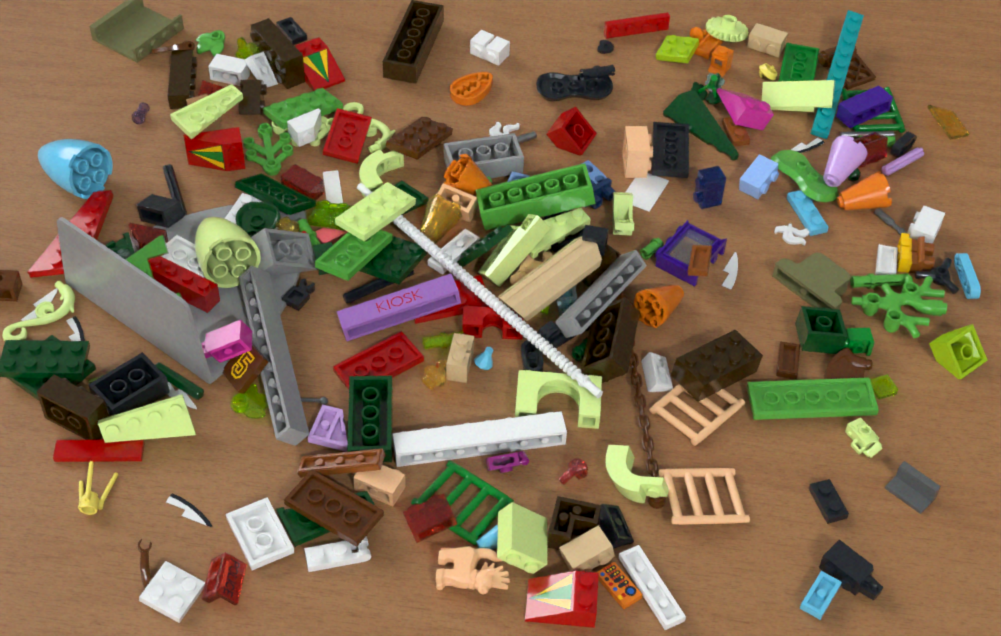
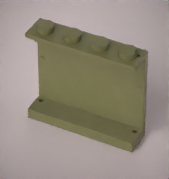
[90,0,184,63]

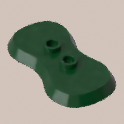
[225,202,281,264]

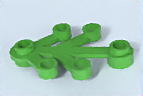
[243,123,293,176]

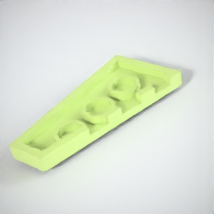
[529,208,591,259]

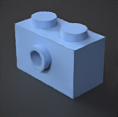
[739,154,779,199]

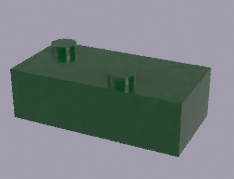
[347,376,393,463]

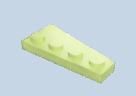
[170,84,243,139]
[98,394,196,443]

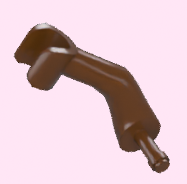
[137,539,152,588]

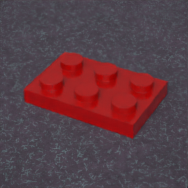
[323,108,372,164]

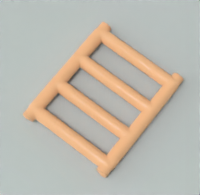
[649,384,745,446]
[659,468,750,525]

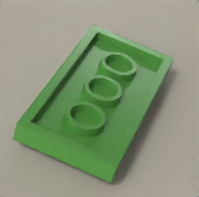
[263,88,343,129]
[315,230,392,281]

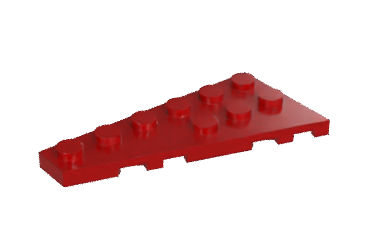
[27,190,114,278]

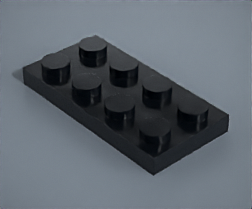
[652,122,689,178]

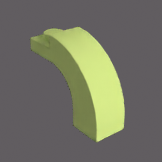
[359,149,404,198]
[606,445,669,503]

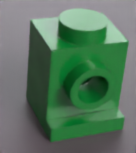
[843,328,875,356]

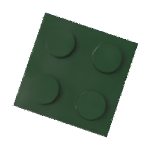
[795,306,848,354]

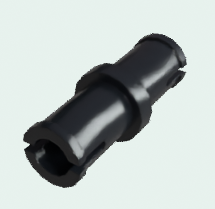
[579,64,615,80]

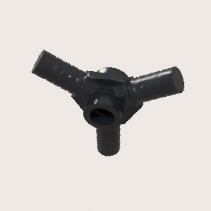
[915,258,959,294]

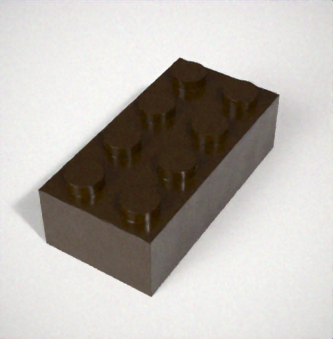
[250,18,305,89]
[581,297,640,383]
[671,330,763,402]

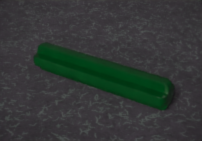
[155,362,204,400]

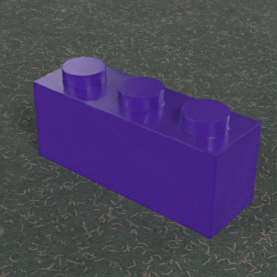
[836,86,893,128]

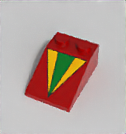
[295,37,345,91]
[183,127,246,171]
[525,571,599,628]

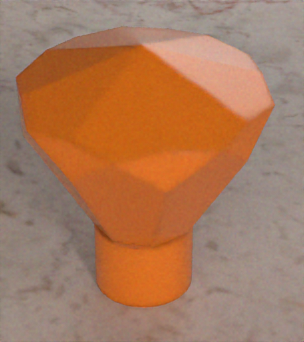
[690,27,708,42]

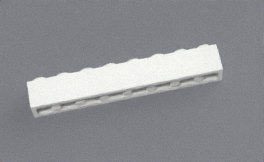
[393,411,567,467]

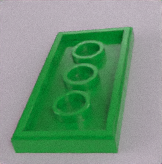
[778,43,820,82]

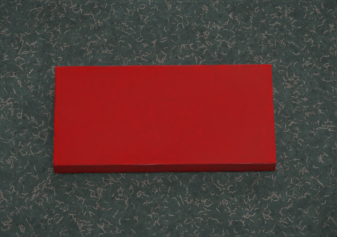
[333,331,424,390]

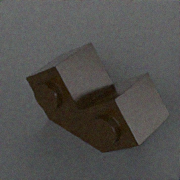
[239,80,267,115]

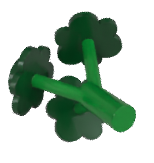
[691,73,725,104]

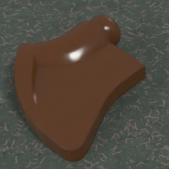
[152,41,195,53]
[824,348,873,379]

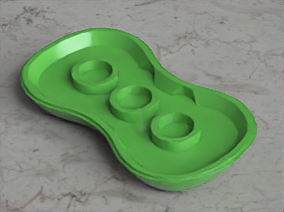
[771,150,838,202]

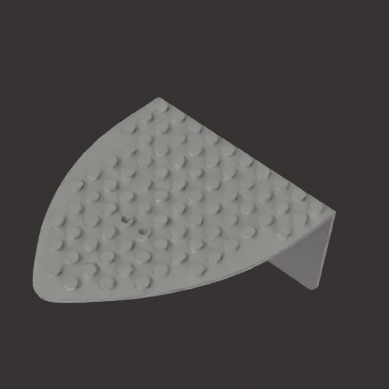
[57,205,307,384]

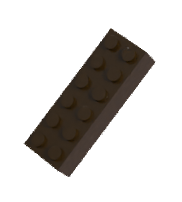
[382,0,444,83]

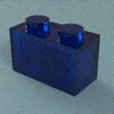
[693,166,726,209]

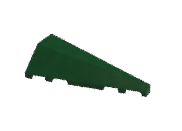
[663,89,739,161]

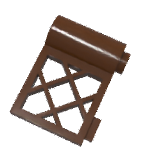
[818,46,876,90]

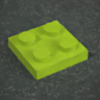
[656,35,699,63]

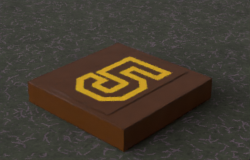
[222,343,269,394]

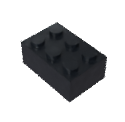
[88,352,170,417]

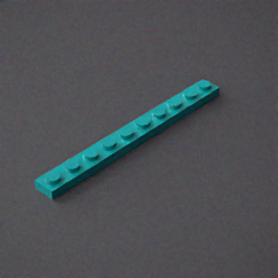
[810,10,864,139]

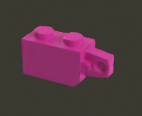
[201,320,252,363]

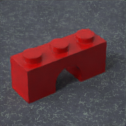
[462,306,523,340]

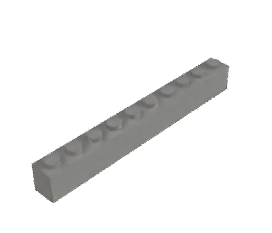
[239,266,309,446]

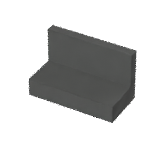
[885,461,941,514]

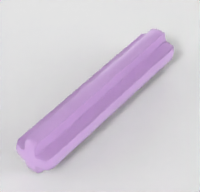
[881,147,924,176]

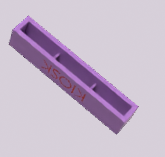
[337,274,461,341]

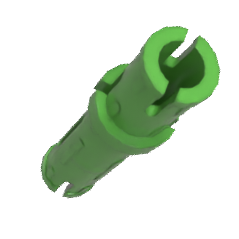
[850,273,910,289]

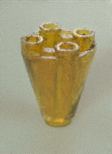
[420,194,462,244]

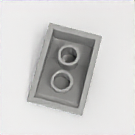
[251,228,318,276]

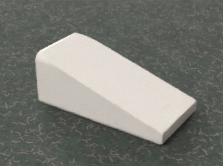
[245,52,278,88]

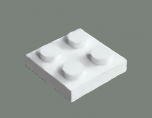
[139,561,205,623]

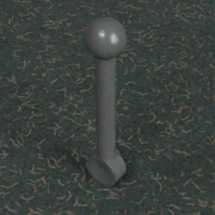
[301,397,328,405]

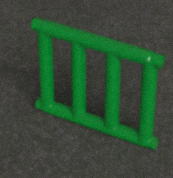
[841,87,906,133]
[411,460,514,546]

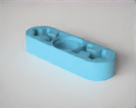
[954,253,981,299]

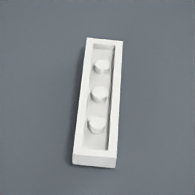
[619,545,686,630]

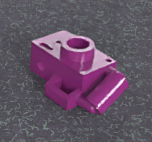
[486,451,529,473]

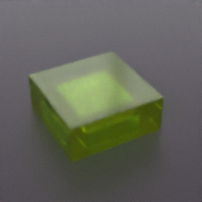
[870,374,898,400]

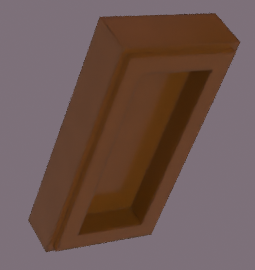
[776,341,800,380]

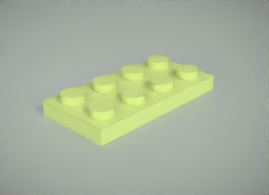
[335,182,416,241]

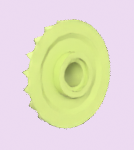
[706,15,749,42]

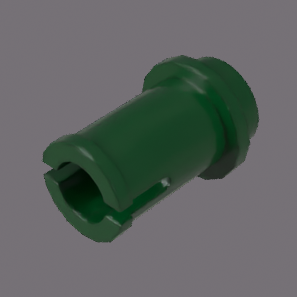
[571,337,588,361]

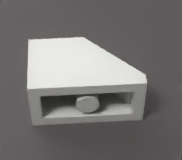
[287,108,322,147]

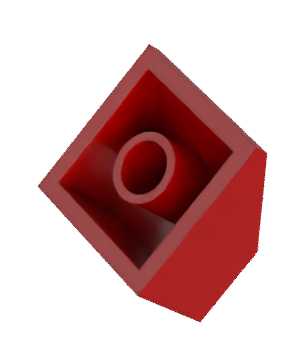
[546,107,597,156]

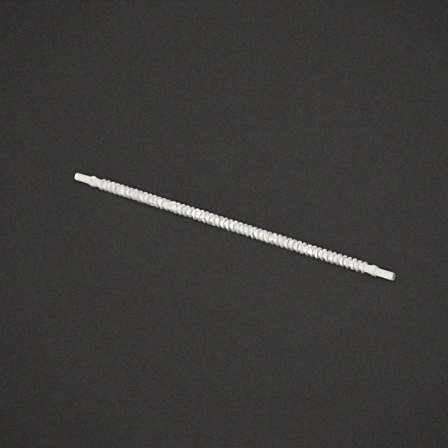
[357,183,603,398]

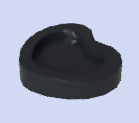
[597,40,614,54]

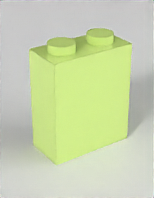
[497,502,547,574]

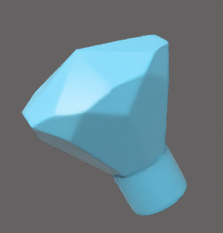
[474,347,494,370]

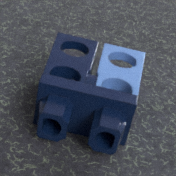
[582,160,616,209]

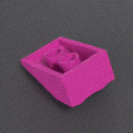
[716,88,774,130]

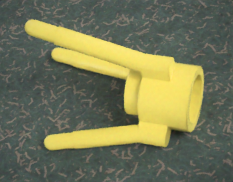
[78,461,118,515]

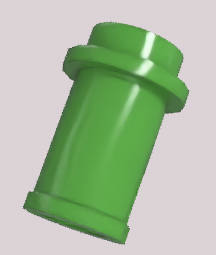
[640,238,664,260]

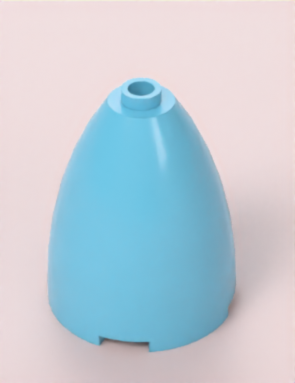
[38,139,113,199]

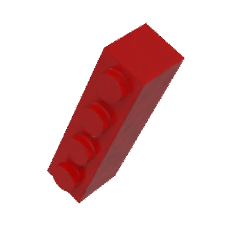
[149,256,220,313]

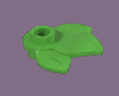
[196,30,225,57]

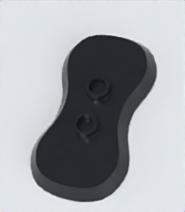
[536,72,613,101]

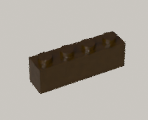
[168,50,198,109]

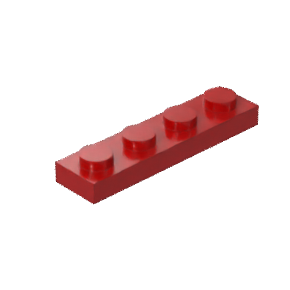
[604,12,670,39]

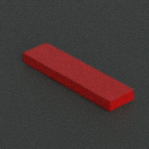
[53,439,145,462]

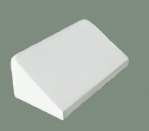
[641,352,673,392]

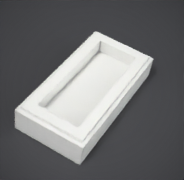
[875,244,898,275]

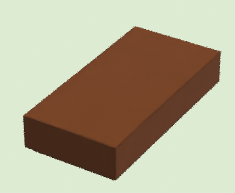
[688,245,712,277]

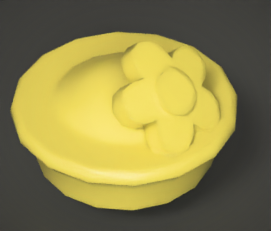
[759,63,777,81]

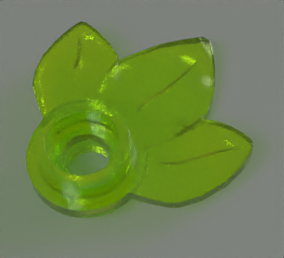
[235,37,260,59]
[230,384,269,419]

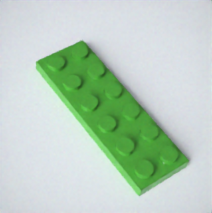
[746,378,879,420]

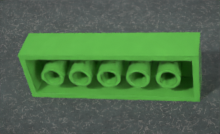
[476,163,596,230]

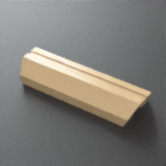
[497,236,602,321]

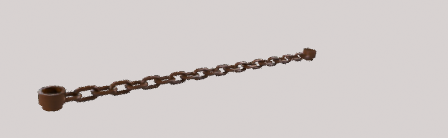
[616,251,666,509]

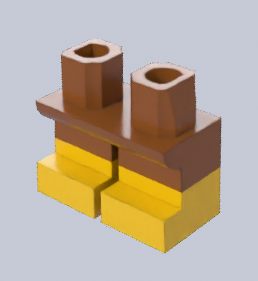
[897,233,935,273]

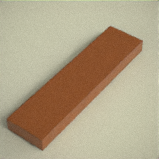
[297,449,385,478]

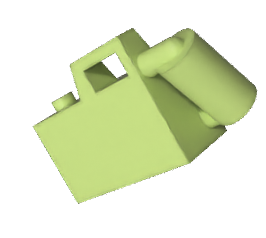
[845,418,883,458]

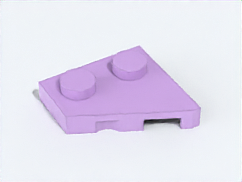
[308,405,348,452]

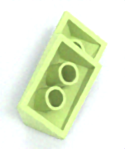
[762,80,836,112]
[477,214,551,287]

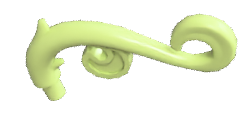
[343,102,395,153]
[2,281,75,341]

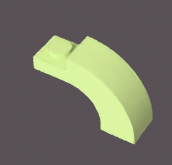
[612,192,634,235]

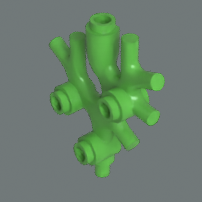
[851,276,947,338]

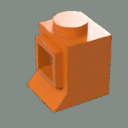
[708,45,734,77]

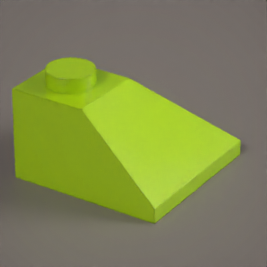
[929,324,988,379]

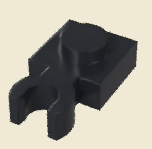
[282,278,315,311]

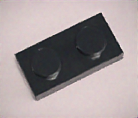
[276,17,308,45]
[809,479,849,524]

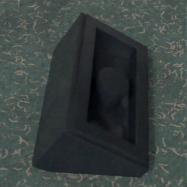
[598,504,634,548]

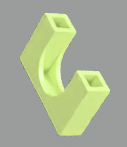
[515,370,602,429]

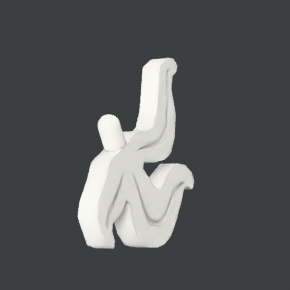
[489,122,519,137]
[774,224,809,246]

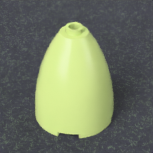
[195,217,261,288]

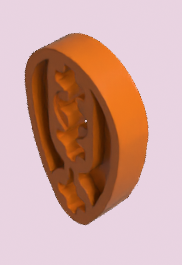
[450,72,493,106]

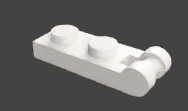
[304,536,371,572]

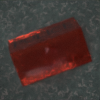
[202,552,247,605]

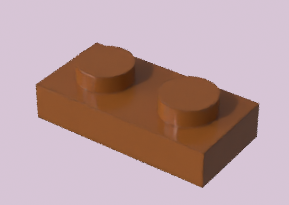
[722,117,750,146]

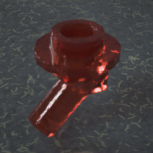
[558,458,588,485]

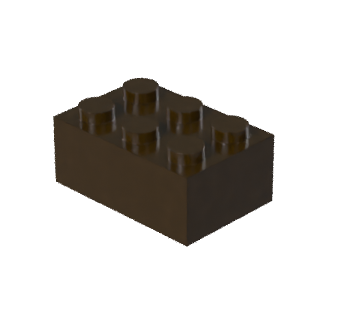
[37,375,109,440]

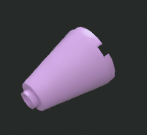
[823,135,868,187]

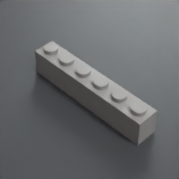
[555,250,647,338]

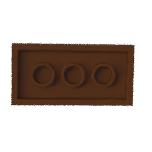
[386,117,453,160]
[284,469,384,547]

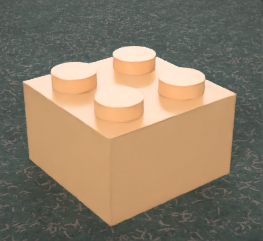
[622,126,653,178]

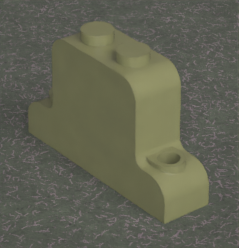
[772,253,850,310]

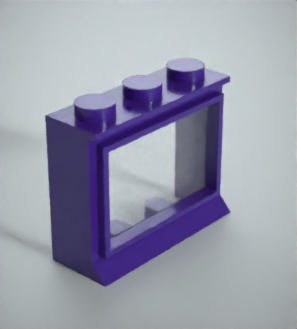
[655,220,727,287]

